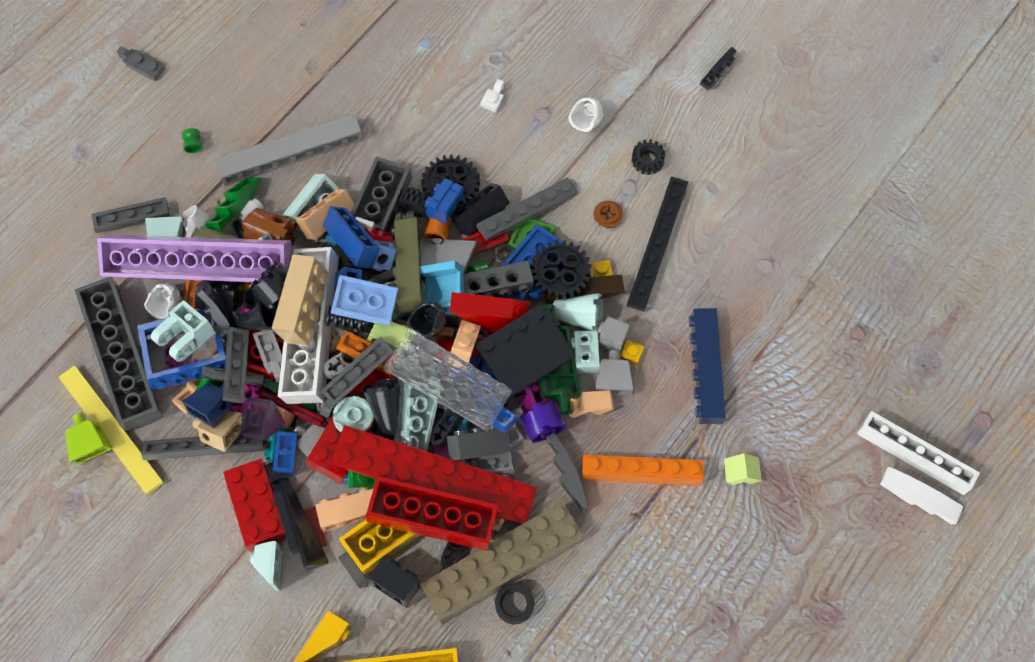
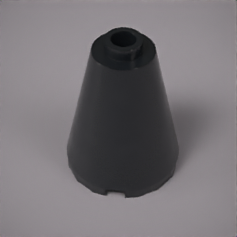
[362,378,403,436]

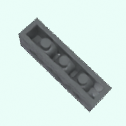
[463,261,534,297]

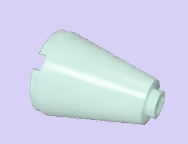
[550,293,603,331]

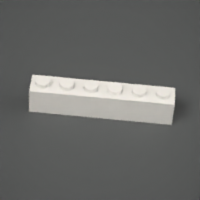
[857,411,980,495]

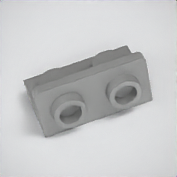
[471,452,515,480]

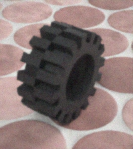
[631,139,665,175]
[397,187,431,218]

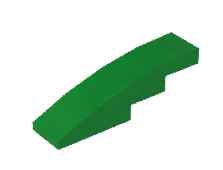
[205,177,262,230]

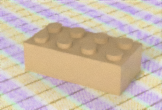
[272,254,329,346]

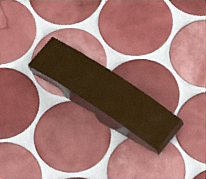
[545,274,625,305]

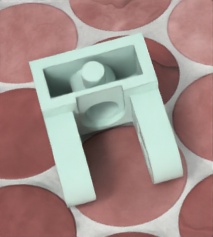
[151,300,215,362]

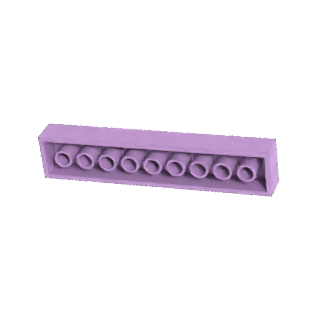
[97,235,292,282]

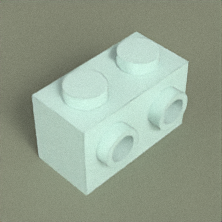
[571,331,600,374]

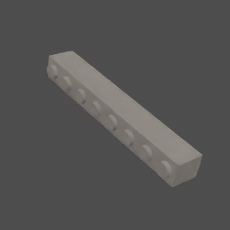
[215,114,363,186]

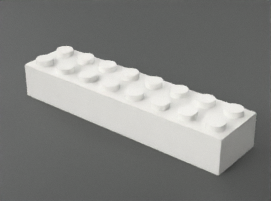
[278,247,339,404]

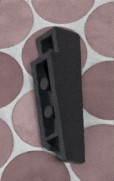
[272,477,329,571]

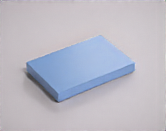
[331,275,398,326]

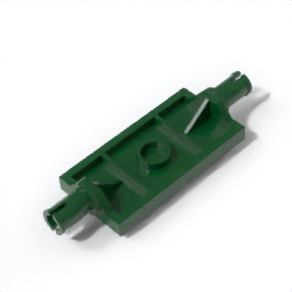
[539,304,581,415]

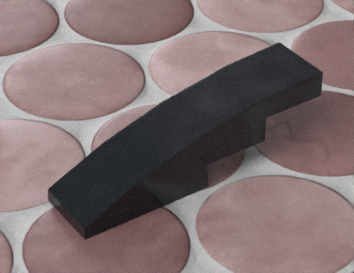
[197,280,239,342]

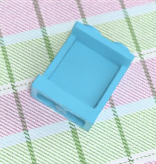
[420,261,464,315]

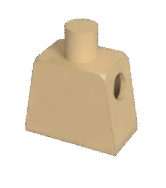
[193,411,245,452]

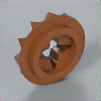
[593,201,623,229]

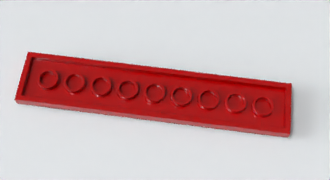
[331,425,537,525]

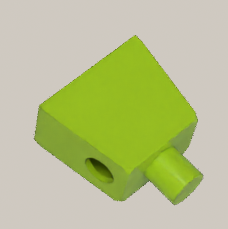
[65,413,113,464]

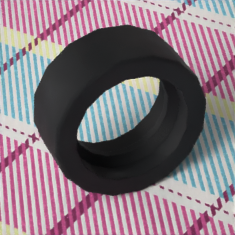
[495,583,534,625]

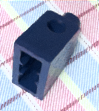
[182,383,232,428]

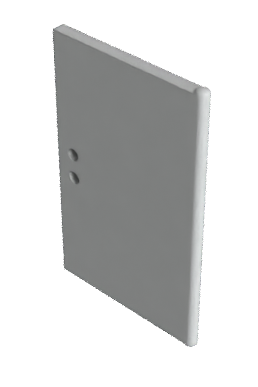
[391,238,477,274]

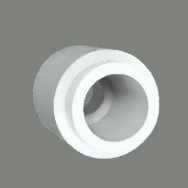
[237,199,265,224]

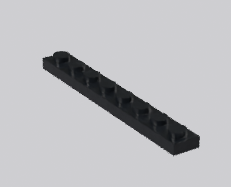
[626,176,688,312]

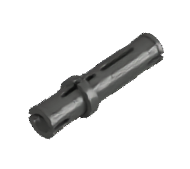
[201,366,264,386]

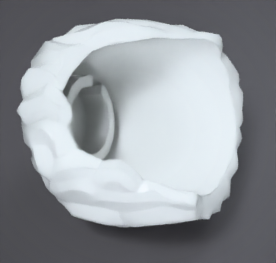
[568,97,604,132]
[183,205,210,237]
[144,282,183,319]

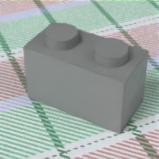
[598,317,630,353]

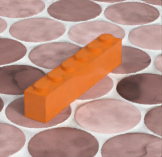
[581,455,704,486]

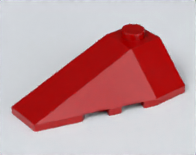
[450,292,530,334]

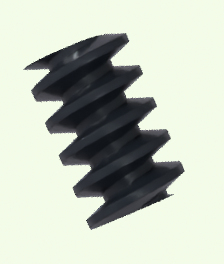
[326,304,367,333]

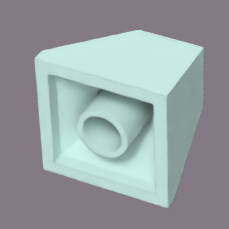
[250,541,283,591]

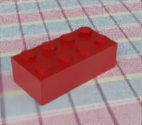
[223,458,286,552]

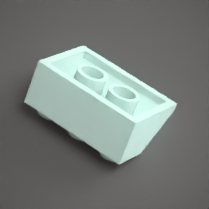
[282,174,339,241]

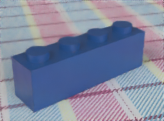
[323,206,380,269]

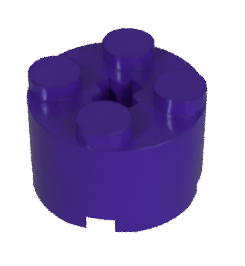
[519,401,566,443]

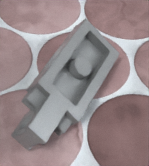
[253,330,282,382]

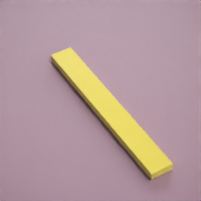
[59,366,164,495]

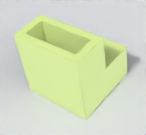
[724,453,762,485]

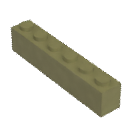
[392,217,423,313]

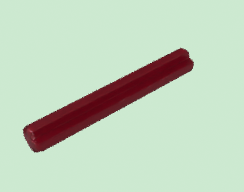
[259,389,326,427]

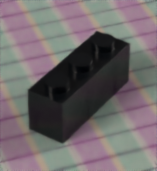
[450,183,510,236]

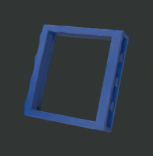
[137,309,226,391]

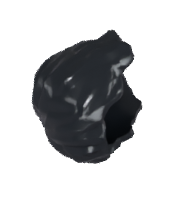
[407,301,446,339]

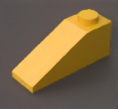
[294,611,351,662]

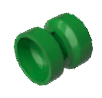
[182,128,202,153]

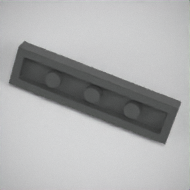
[92,197,170,233]
[222,327,249,403]
[321,336,394,406]

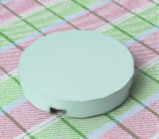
[333,396,373,432]

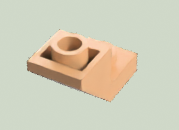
[569,390,614,418]

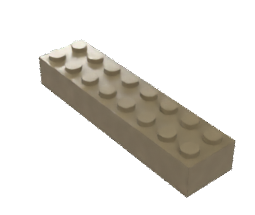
[420,501,584,624]

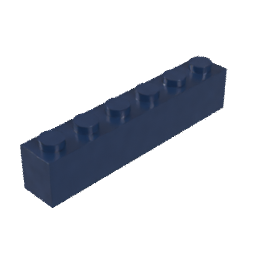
[688,308,726,424]

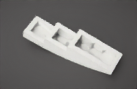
[880,467,963,524]

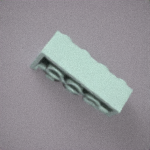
[394,379,441,451]

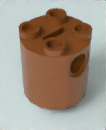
[242,208,297,246]

